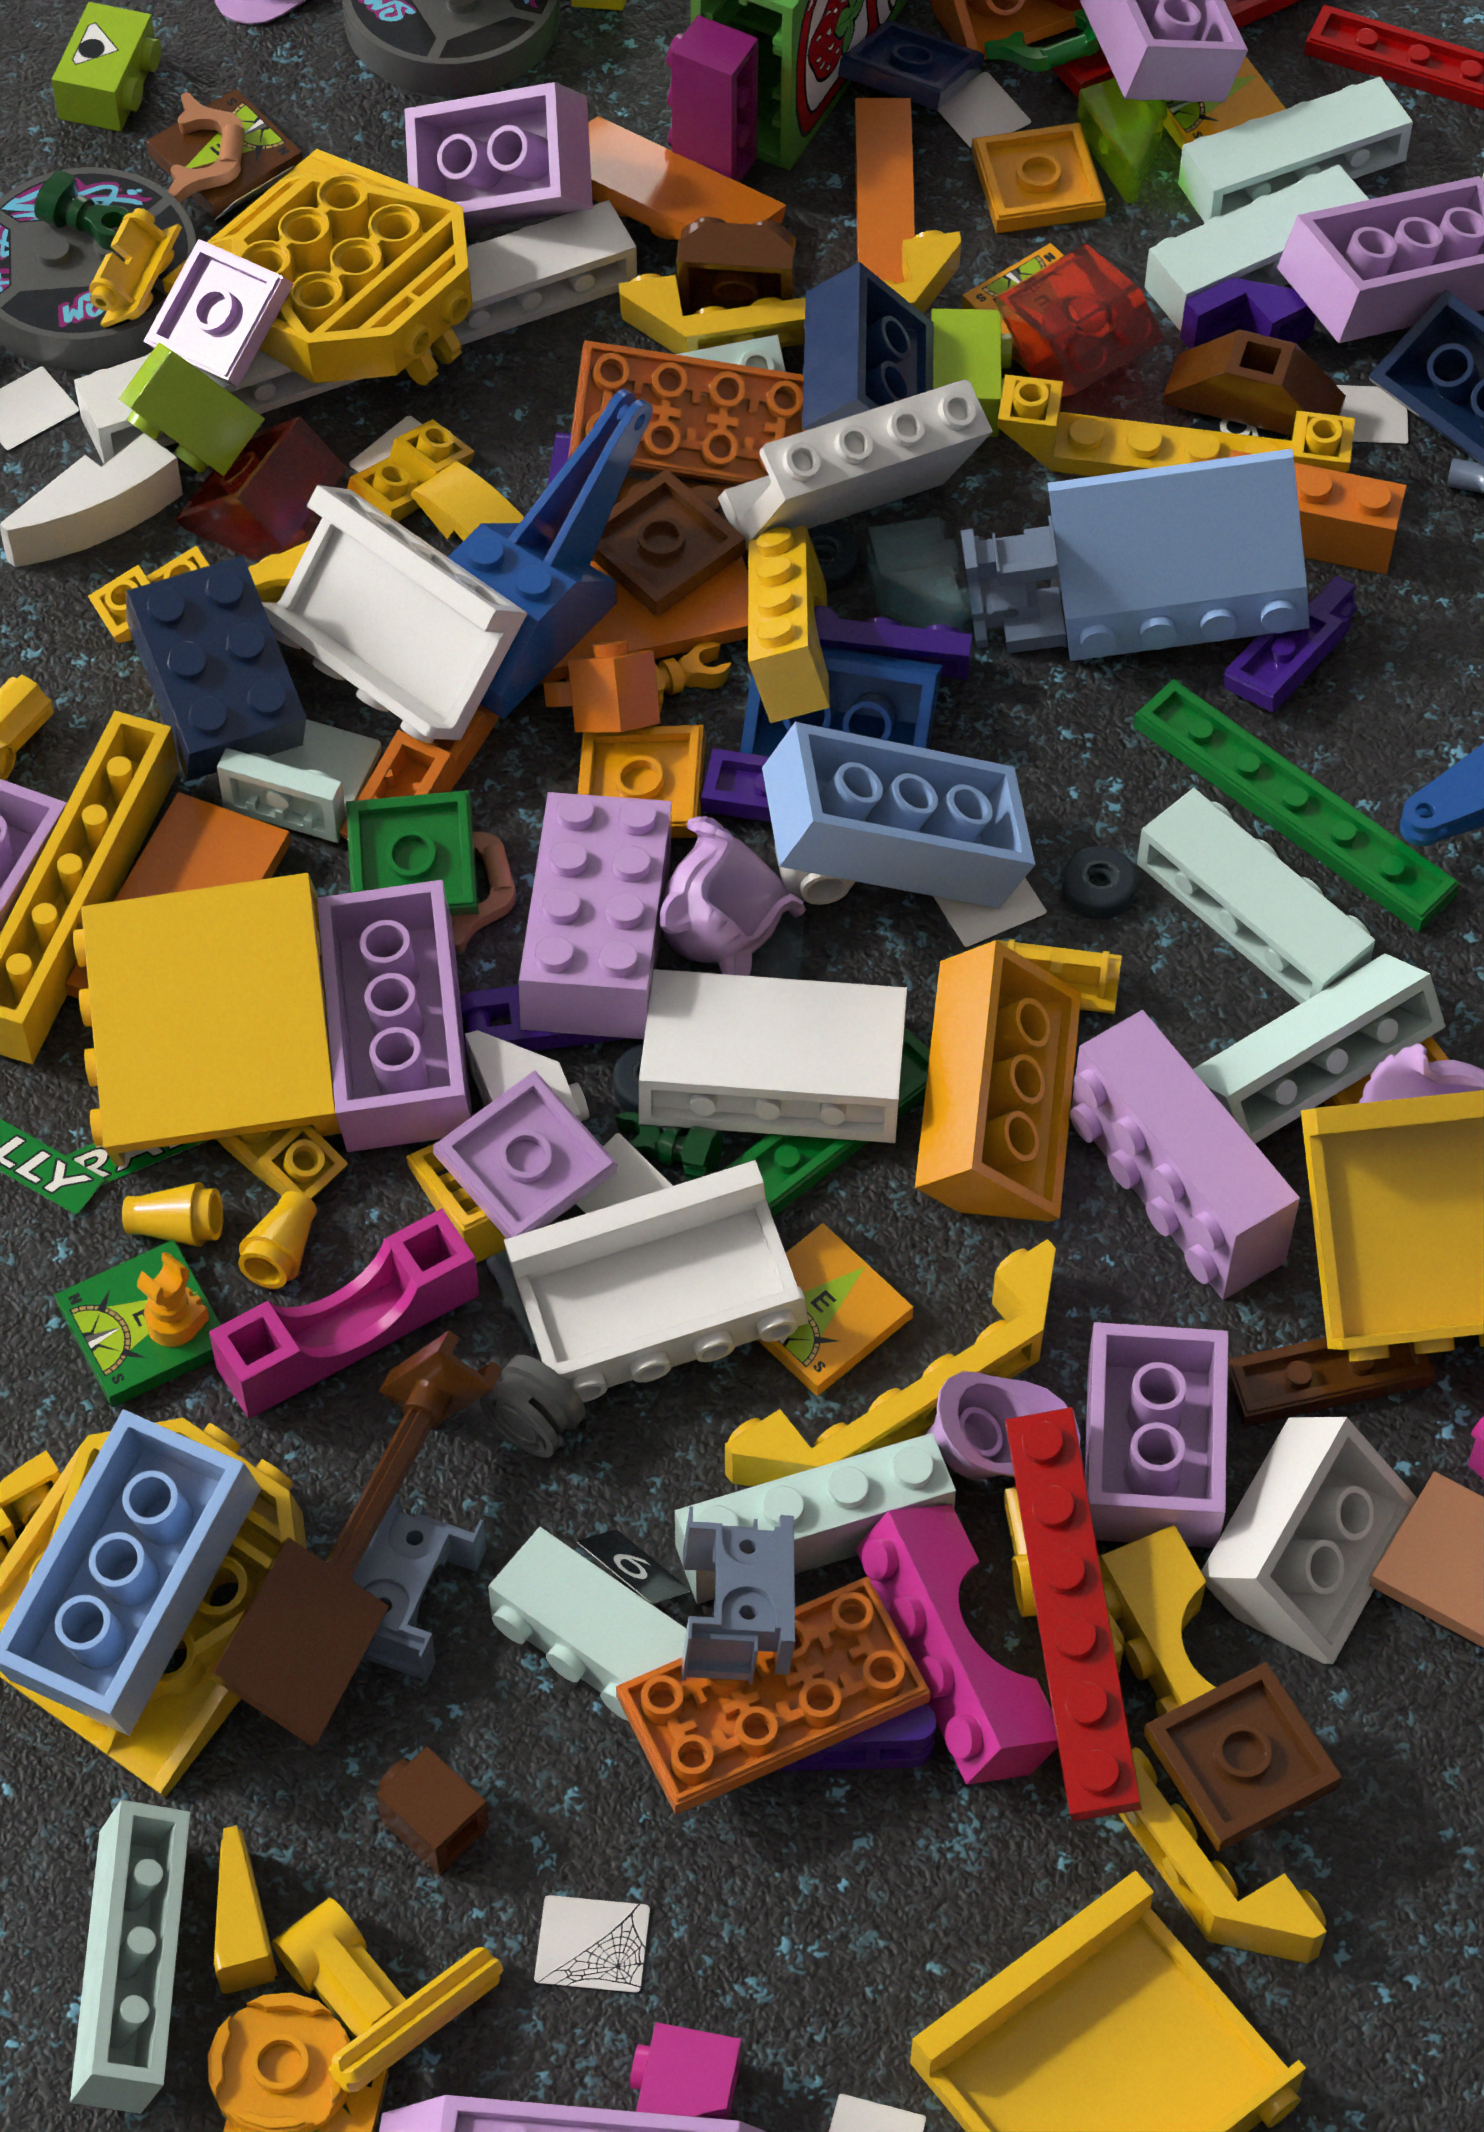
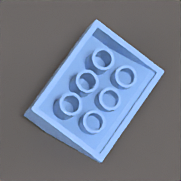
[1048,449,1309,661]

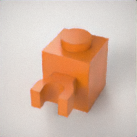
[543,640,661,732]

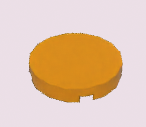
[208,1993,350,2132]

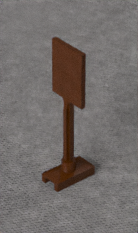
[209,1330,503,1746]

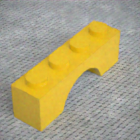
[748,525,830,723]
[1100,1525,1216,1717]

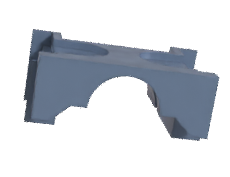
[961,516,1067,656]
[353,1493,486,1684]
[682,1506,795,1684]

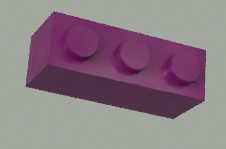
[666,15,758,183]

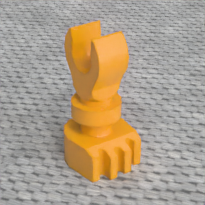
[655,641,731,712]
[137,1252,209,1347]

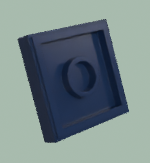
[838,20,985,111]

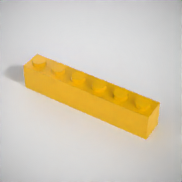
[0,711,179,1065]

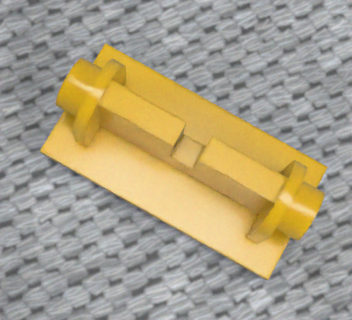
[89,208,182,328]
[997,939,1122,1014]

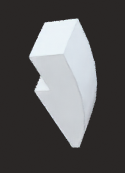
[0,433,183,567]

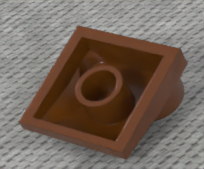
[676,217,796,315]

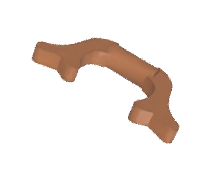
[168,92,245,204]
[451,832,516,953]

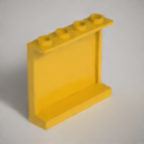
[73,873,341,1166]
[1301,1090,1484,1361]
[910,1870,1306,2132]

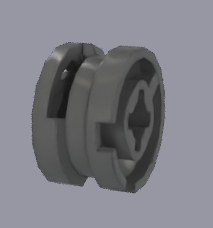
[479,1355,586,1458]

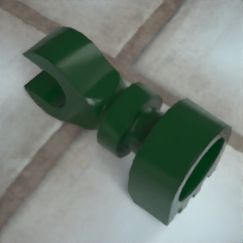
[34,169,130,251]
[607,1112,723,1182]

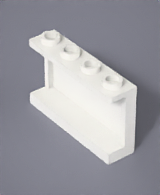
[718,380,993,550]
[262,485,528,743]
[639,969,907,1143]
[504,1160,808,1402]

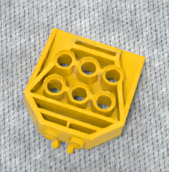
[163,149,473,385]
[0,1417,307,1798]

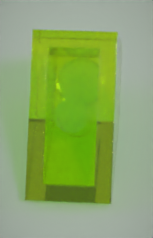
[1077,78,1167,204]

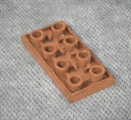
[1369,1471,1484,1648]

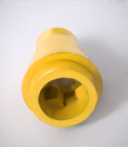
[122,1182,223,1247]
[238,1191,317,1289]

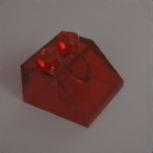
[993,244,1165,397]
[175,417,347,559]

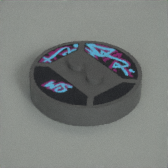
[342,0,561,96]
[0,167,197,370]

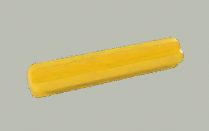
[329,1947,503,2093]

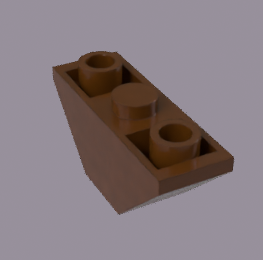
[1162,329,1346,436]

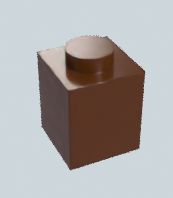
[376,1746,489,1875]

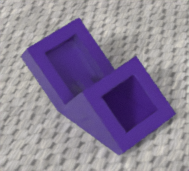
[1180,277,1316,349]

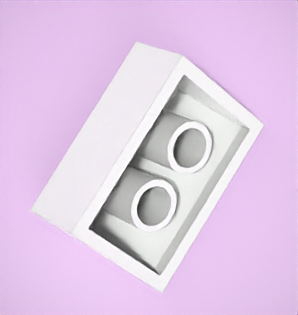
[1201,1417,1418,1664]

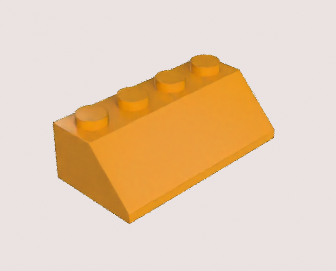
[915,940,1082,1222]

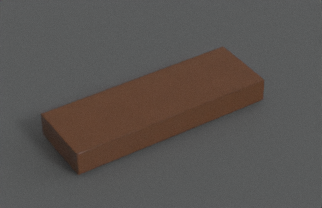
[1227,1337,1436,1427]

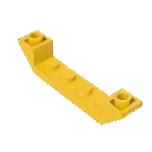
[619,230,961,354]
[997,374,1355,477]
[725,1239,1056,1487]
[1051,1615,1327,1964]

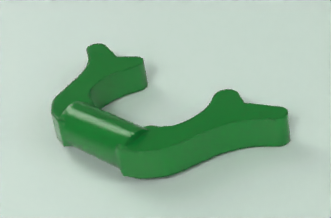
[984,9,1101,72]

